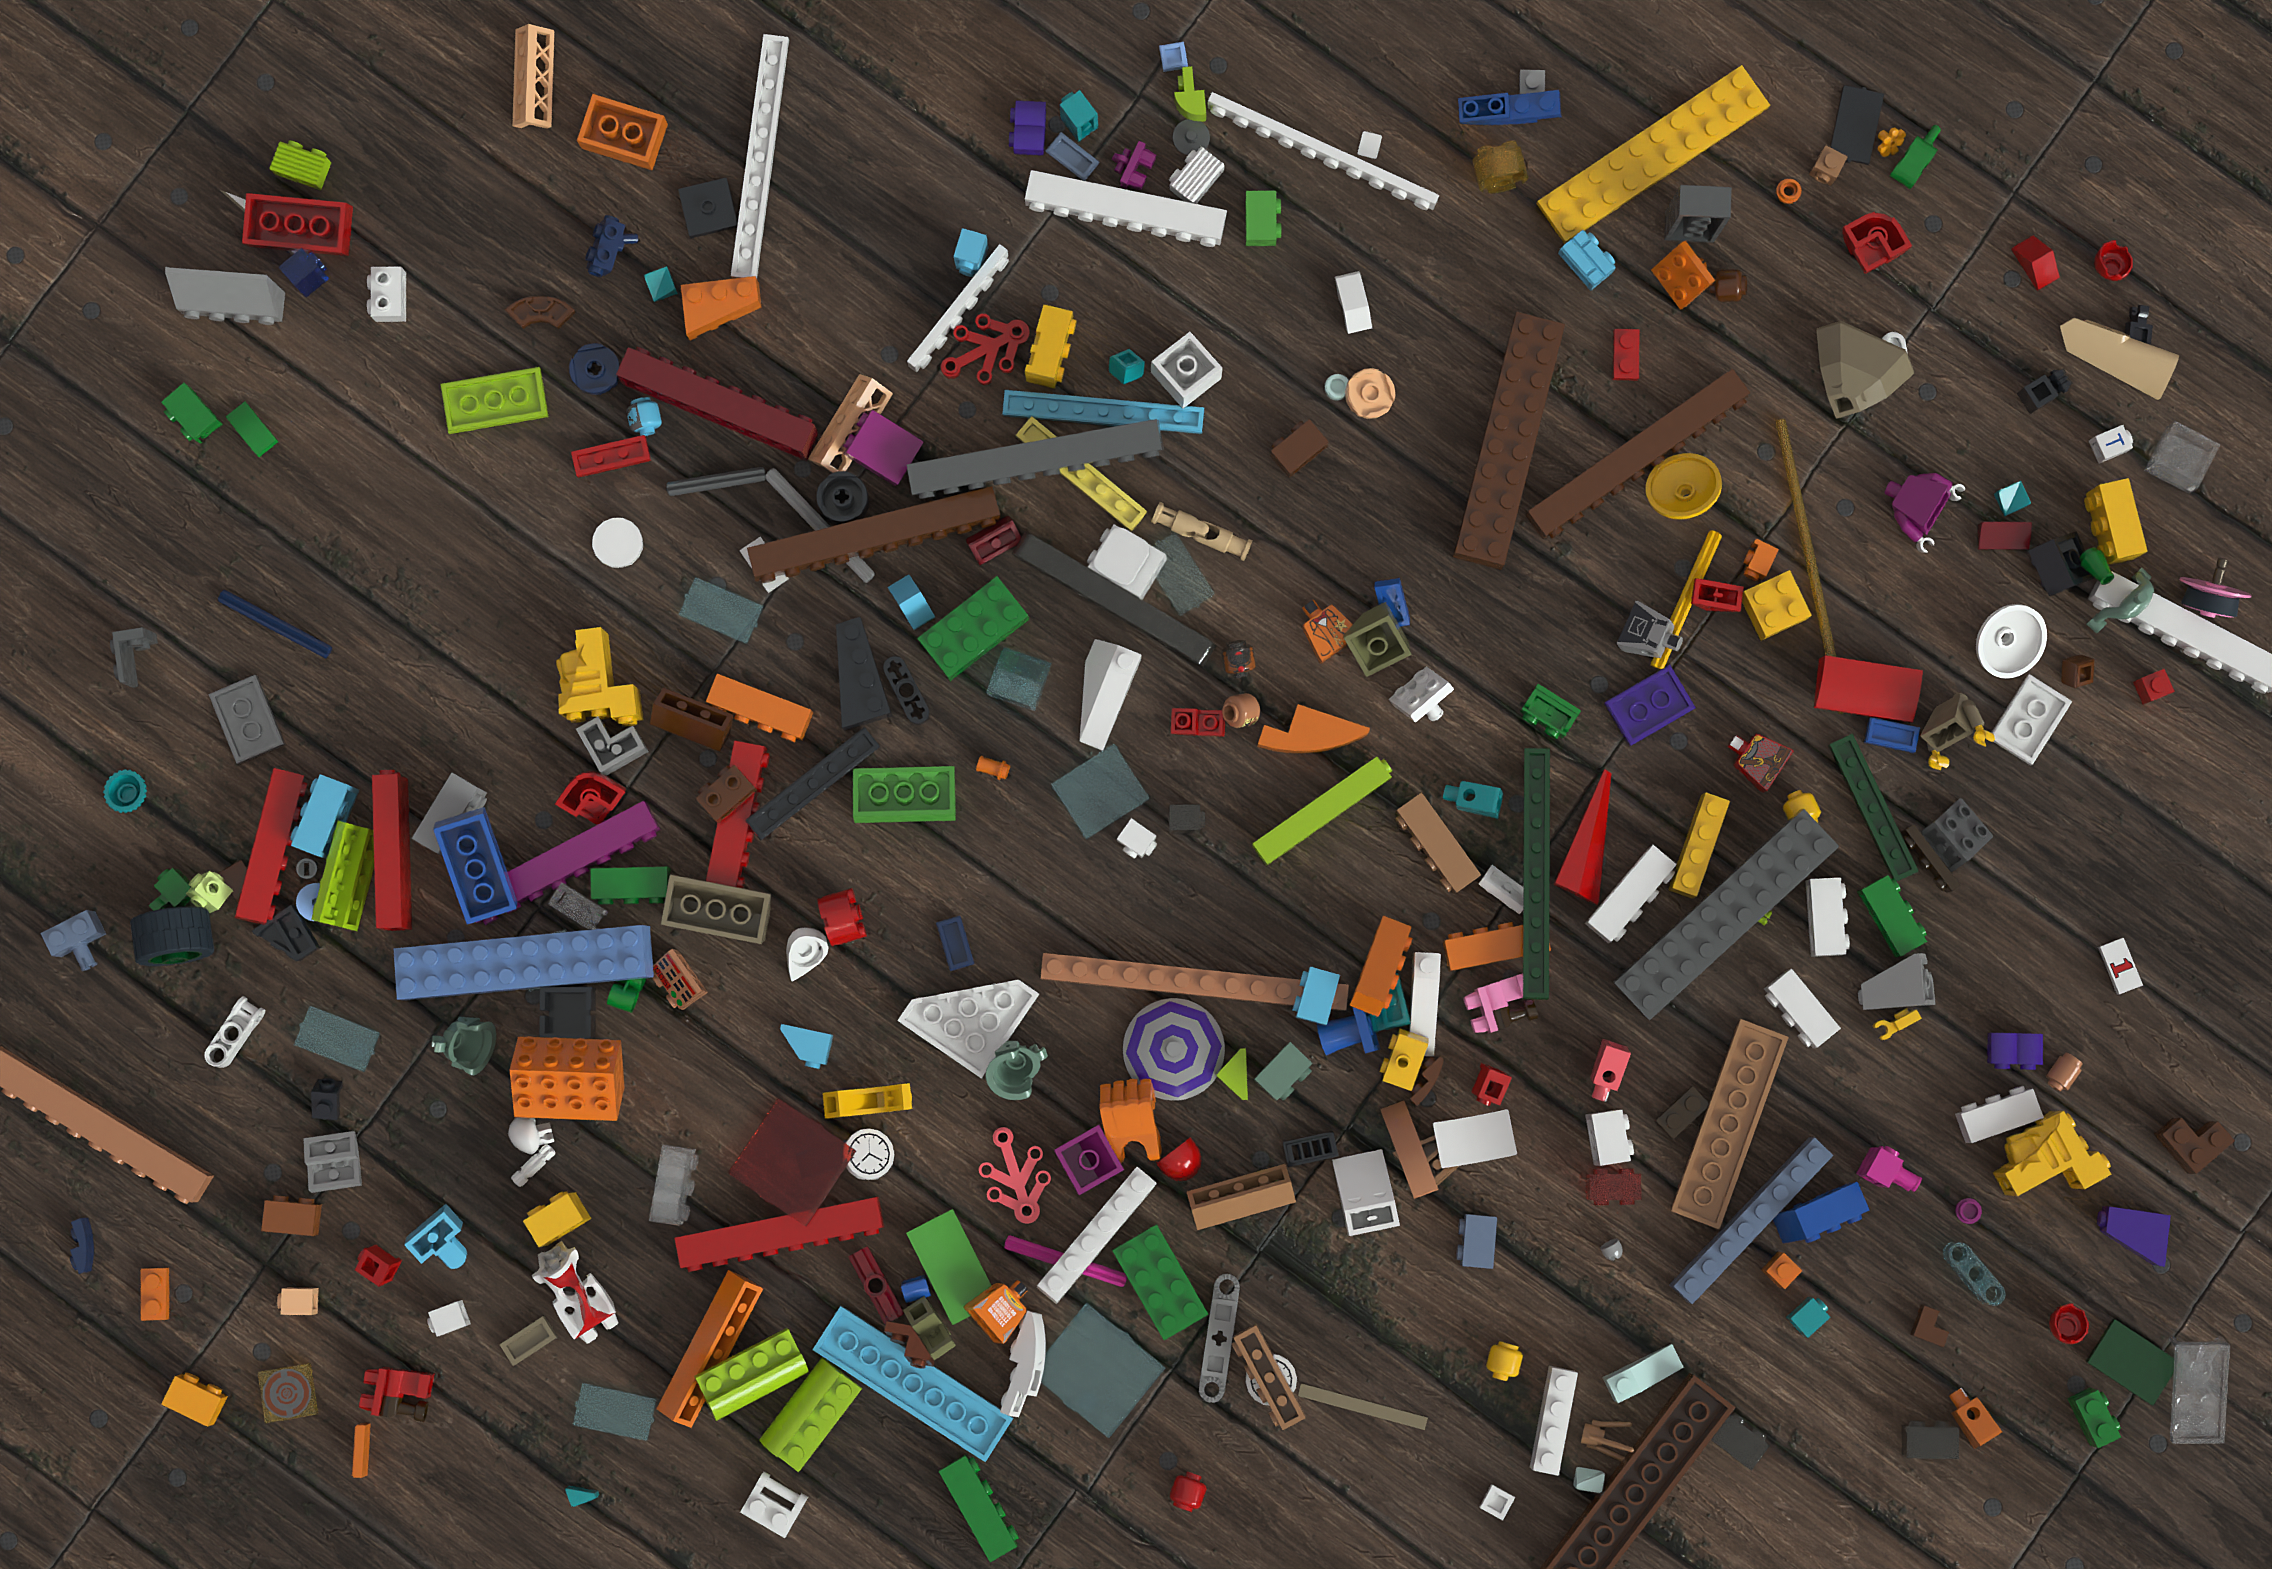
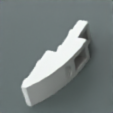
[1000,1311,1046,1417]

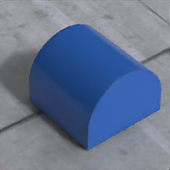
[901,1274,931,1303]

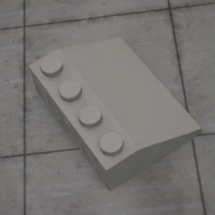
[165,267,285,325]

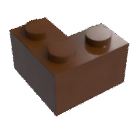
[2154,1118,2235,1174]

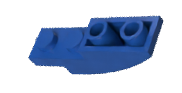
[1458,90,1561,125]

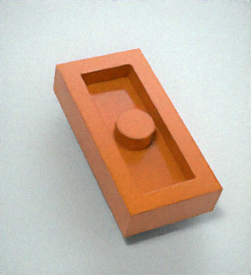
[141,1268,169,1321]

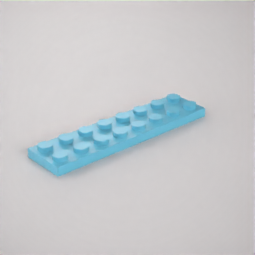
[813,1306,1014,1462]

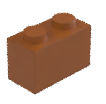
[261,1195,322,1236]

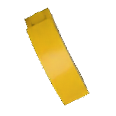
[823,1083,912,1119]

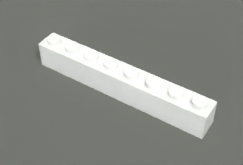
[1025,170,1227,247]
[2088,571,2272,694]

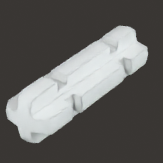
[511,1144,555,1187]

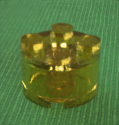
[1473,141,1528,194]

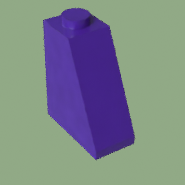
[2097,1206,2171,1267]

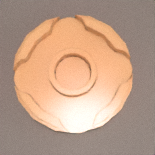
[1345,368,1395,419]

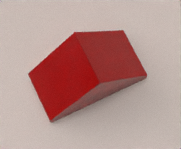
[2011,236,2060,291]
[1691,578,1744,612]

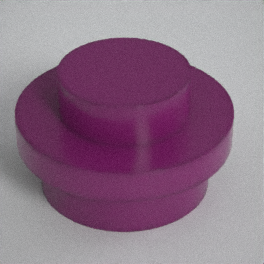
[1955,1198,1982,1224]

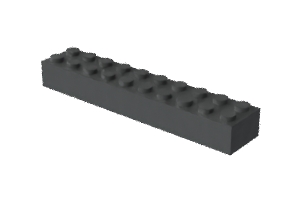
[907,419,1164,499]
[1613,809,1839,1021]

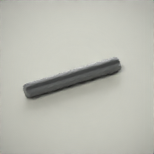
[666,467,766,496]

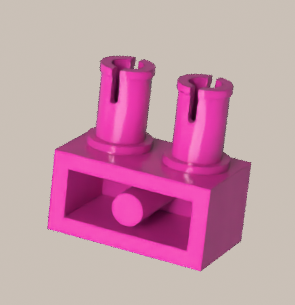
[1856,1146,1922,1192]

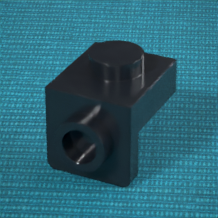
[311,1078,343,1120]

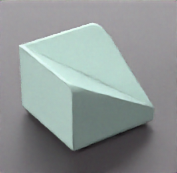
[1573,1467,1605,1493]

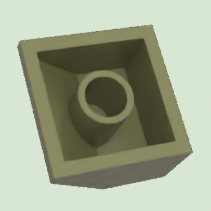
[1343,602,1412,677]

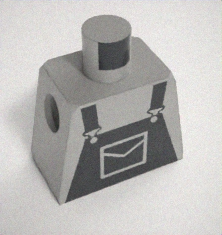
[1617,601,1683,658]

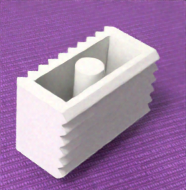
[1169,147,1224,204]

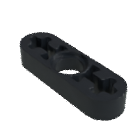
[883,656,930,725]

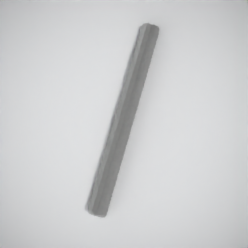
[765,468,875,583]

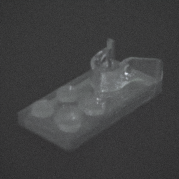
[2169,1336,2230,1444]

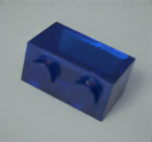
[279,248,329,298]

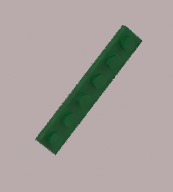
[1828,734,1919,881]

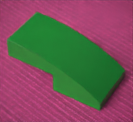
[226,401,279,457]

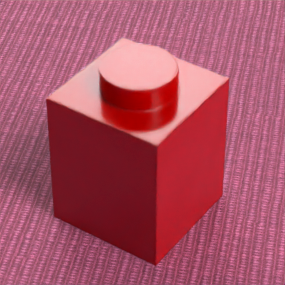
[2133,669,2175,705]

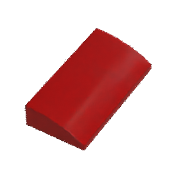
[1814,655,1923,723]

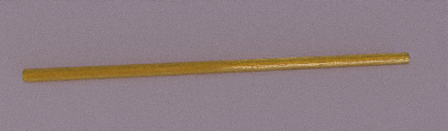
[1775,419,1844,714]

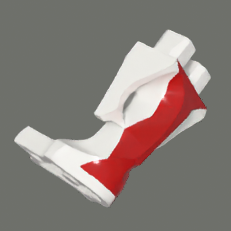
[532,1241,618,1344]

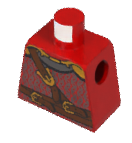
[1728,734,1794,793]

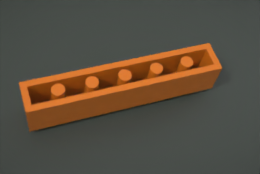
[657,1270,763,1428]

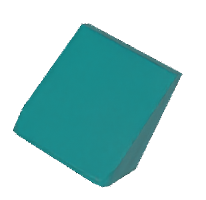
[565,1486,599,1507]

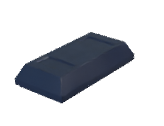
[936,916,974,971]

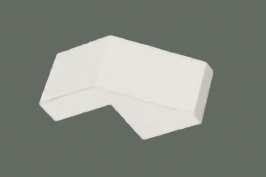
[1335,271,1372,334]

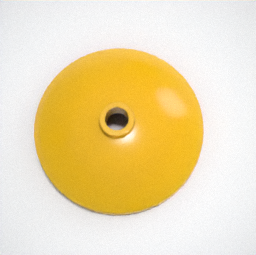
[1646,453,1722,519]

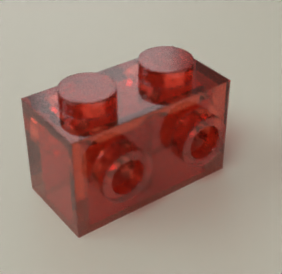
[1586,1168,1642,1205]

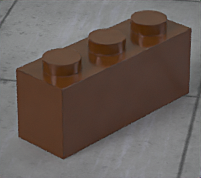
[650,688,733,752]

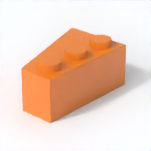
[681,276,761,340]

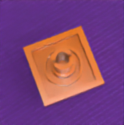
[1651,240,1715,310]

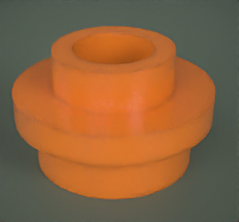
[1776,179,1801,204]

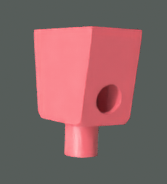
[1591,1039,1631,1102]

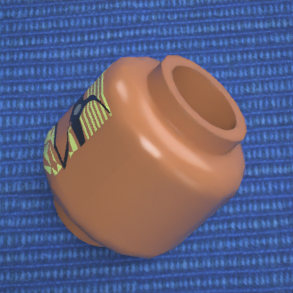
[1222,693,1260,728]

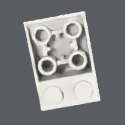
[1332,1149,1400,1236]

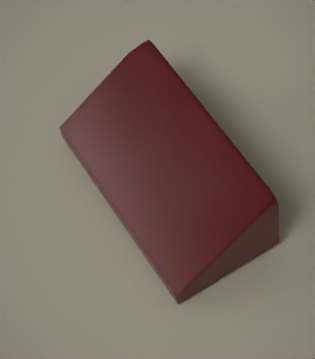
[965,516,1023,565]
[1978,522,2032,550]

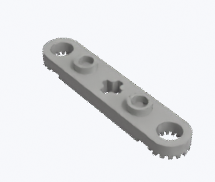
[1199,1274,1240,1403]

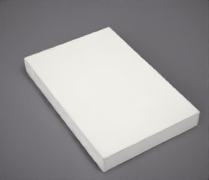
[1992,674,2072,765]

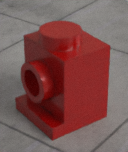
[1471,1063,1512,1106]
[355,1245,402,1287]

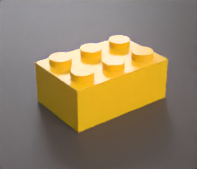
[2084,478,2148,565]

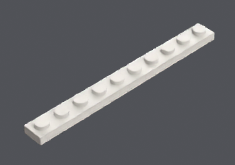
[731,34,789,279]
[1208,92,1439,210]

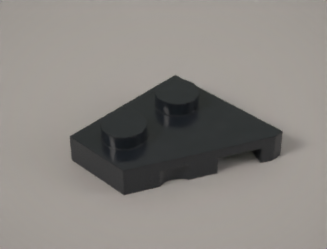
[252,905,321,961]

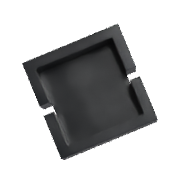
[539,987,596,1039]

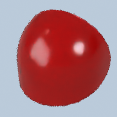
[1156,1137,1202,1181]

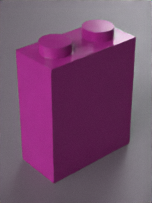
[843,410,923,486]

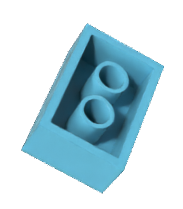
[291,774,359,859]

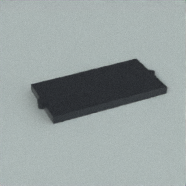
[1830,85,1884,165]

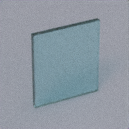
[1051,744,1150,840]

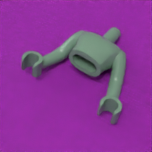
[2086,567,2154,634]

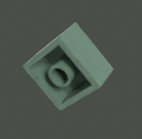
[1253,1042,1312,1101]

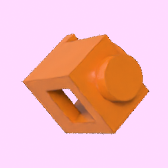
[1743,539,1779,581]

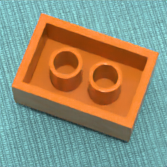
[577,94,668,170]

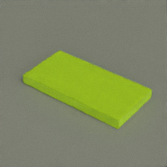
[441,367,549,434]

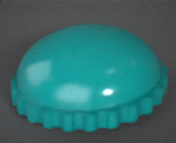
[103,769,147,813]

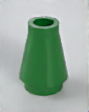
[2080,547,2114,585]

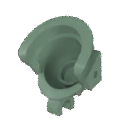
[431,1017,496,1076]
[986,1041,1048,1100]

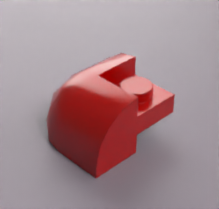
[1842,212,1912,274]
[555,771,626,825]

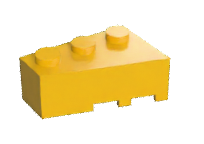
[1025,305,1077,388]

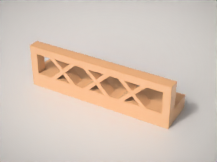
[512,24,554,129]
[808,374,893,473]

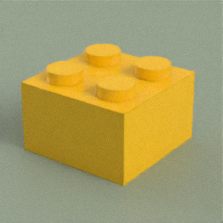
[1742,570,1812,641]
[523,1191,591,1247]

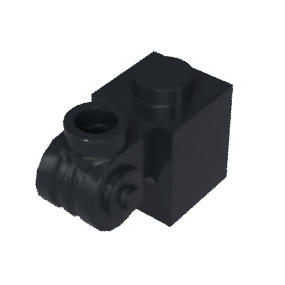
[2016,368,2073,414]

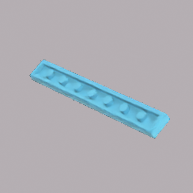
[1002,390,1204,434]

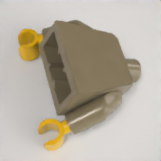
[1920,693,1995,770]

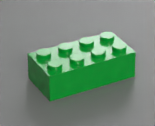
[917,576,1029,681]
[1112,1224,1209,1340]

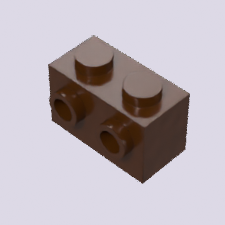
[1270,419,1329,478]
[696,765,757,823]

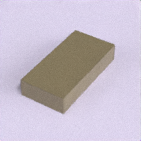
[499,1316,558,1366]

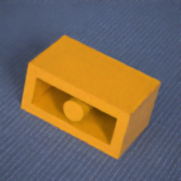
[161,1373,228,1427]

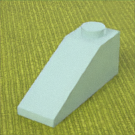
[1603,1344,1683,1403]

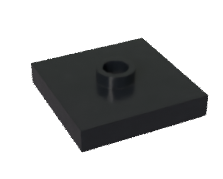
[678,177,738,239]

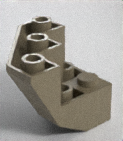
[1816,321,1914,419]

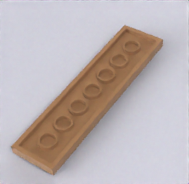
[1670,1019,1789,1229]

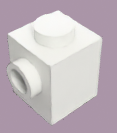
[1117,818,1157,859]

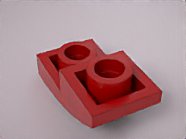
[1171,708,1225,737]

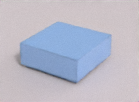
[1159,42,1188,72]

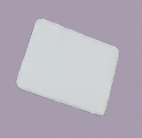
[1358,131,1382,159]

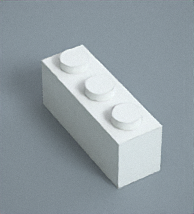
[1806,878,1850,957]
[1764,969,1841,1048]
[1955,1086,2044,1143]

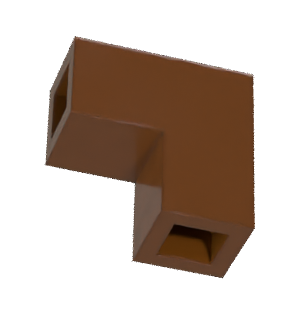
[1910,1305,1949,1347]

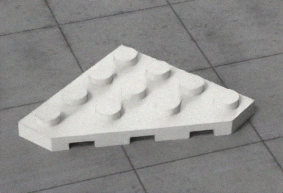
[897,980,1039,1078]

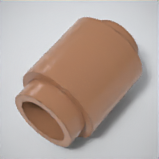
[2046,1052,2083,1092]

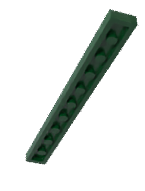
[1522,748,1550,1000]

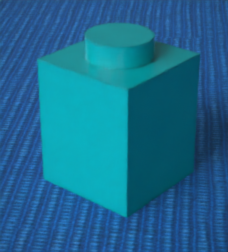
[1786,1297,1830,1338]

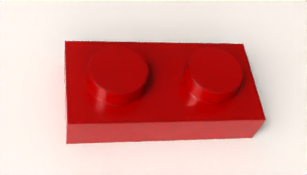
[1613,329,1640,381]

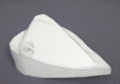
[786,928,828,981]

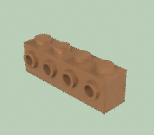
[1187,1164,1296,1230]
[1231,1324,1306,1430]

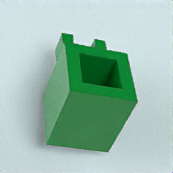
[149,868,191,911]

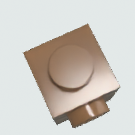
[1809,145,1848,186]

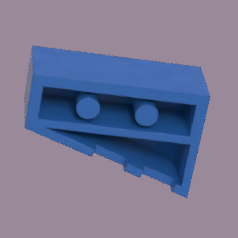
[1773,1182,1869,1243]

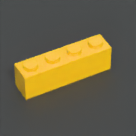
[1668,793,1730,898]

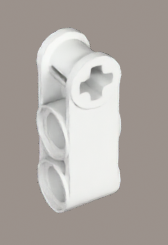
[205,996,265,1068]

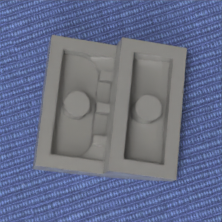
[303,1131,362,1193]

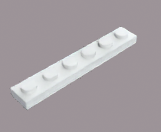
[907,244,1009,372]

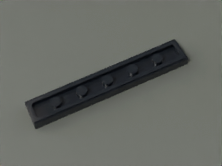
[745,727,880,841]

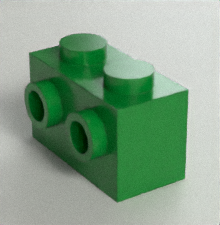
[2067,1388,2121,1448]

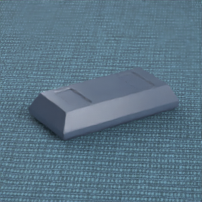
[1045,132,1100,181]

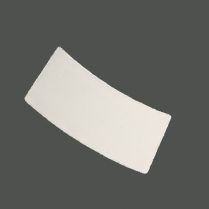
[1433,1109,1517,1168]

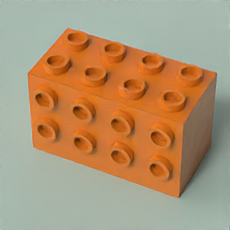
[510,1036,624,1121]

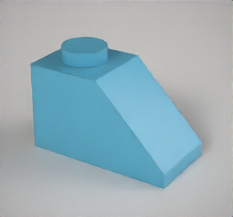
[780,1024,833,1069]

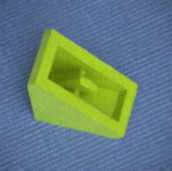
[1216,1048,1248,1100]

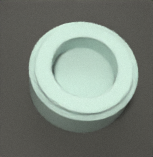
[1325,374,1348,400]

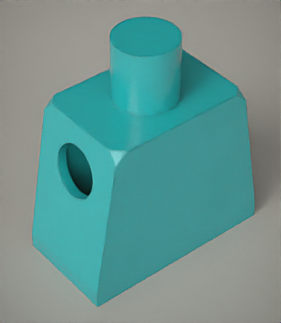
[1443,781,1504,819]

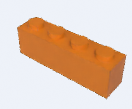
[706,674,813,742]
[1350,916,1413,1017]
[1443,920,1551,971]

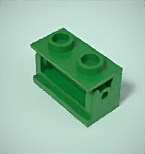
[161,383,223,444]
[1520,684,1581,739]

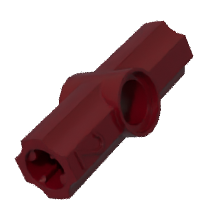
[848,1246,905,1325]

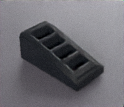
[1282,1131,1339,1167]

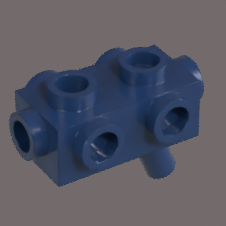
[585,215,638,277]

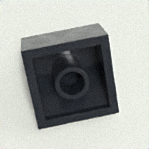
[2029,531,2095,597]

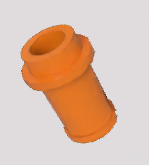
[976,755,1010,780]

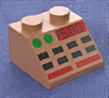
[652,949,708,1010]

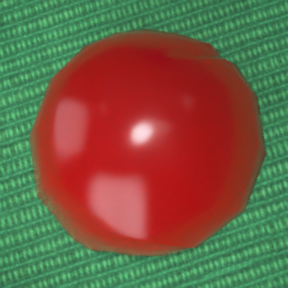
[2094,240,2133,281]
[2049,1303,2089,1345]

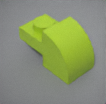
[1174,66,1206,122]

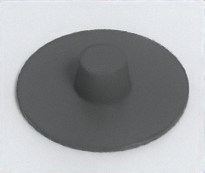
[1173,119,1210,155]

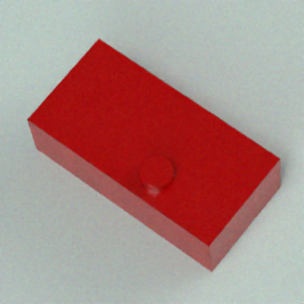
[242,193,353,256]

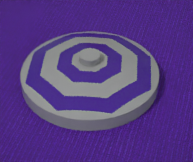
[1123,998,1225,1100]

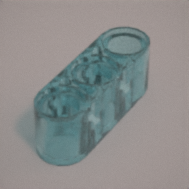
[1943,1242,2006,1306]

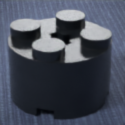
[817,471,869,525]

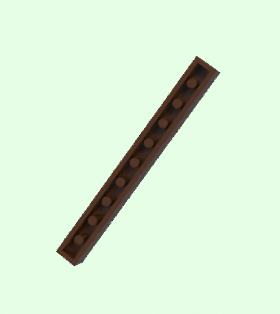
[1526,369,1750,539]
[747,486,1000,583]

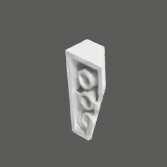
[1080,639,1142,751]

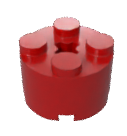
[817,888,867,946]

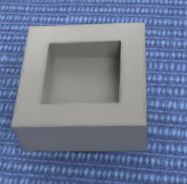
[1519,70,1545,94]

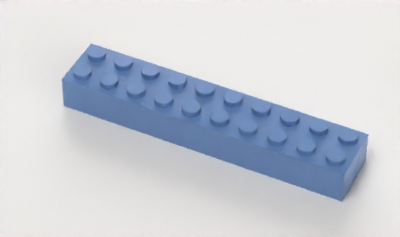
[394,925,654,1000]

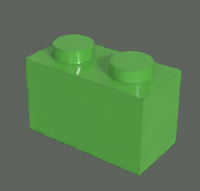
[1245,191,1281,246]

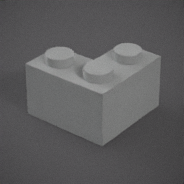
[576,717,649,776]

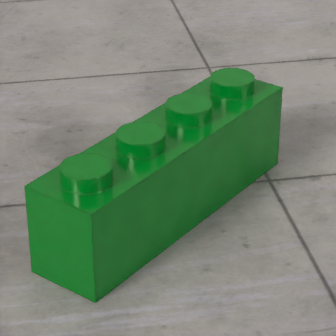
[939,1453,1019,1562]

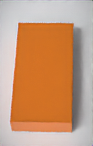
[352,1423,371,1478]

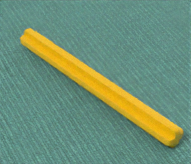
[1651,530,1722,670]

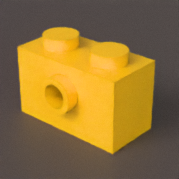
[1379,1028,1429,1091]

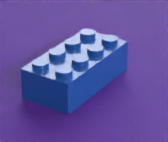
[433,807,518,925]

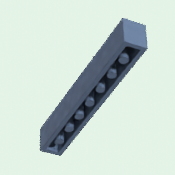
[1669,1137,1833,1304]

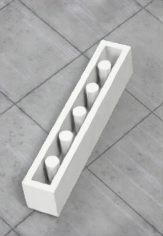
[1037,1167,1157,1304]

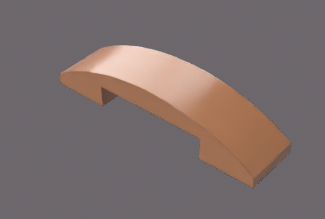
[1380,1101,1438,1199]

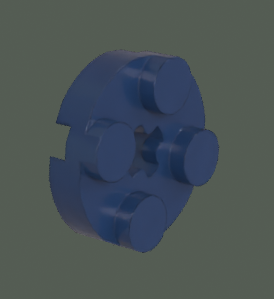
[569,343,620,395]

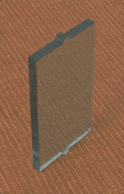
[1153,533,1215,616]
[679,577,764,644]
[294,1006,380,1072]
[573,1383,657,1441]

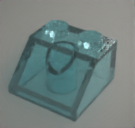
[987,647,1052,711]

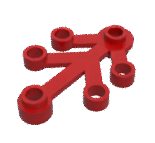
[941,314,1030,385]

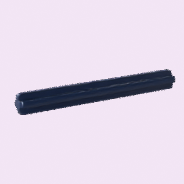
[218,590,332,658]

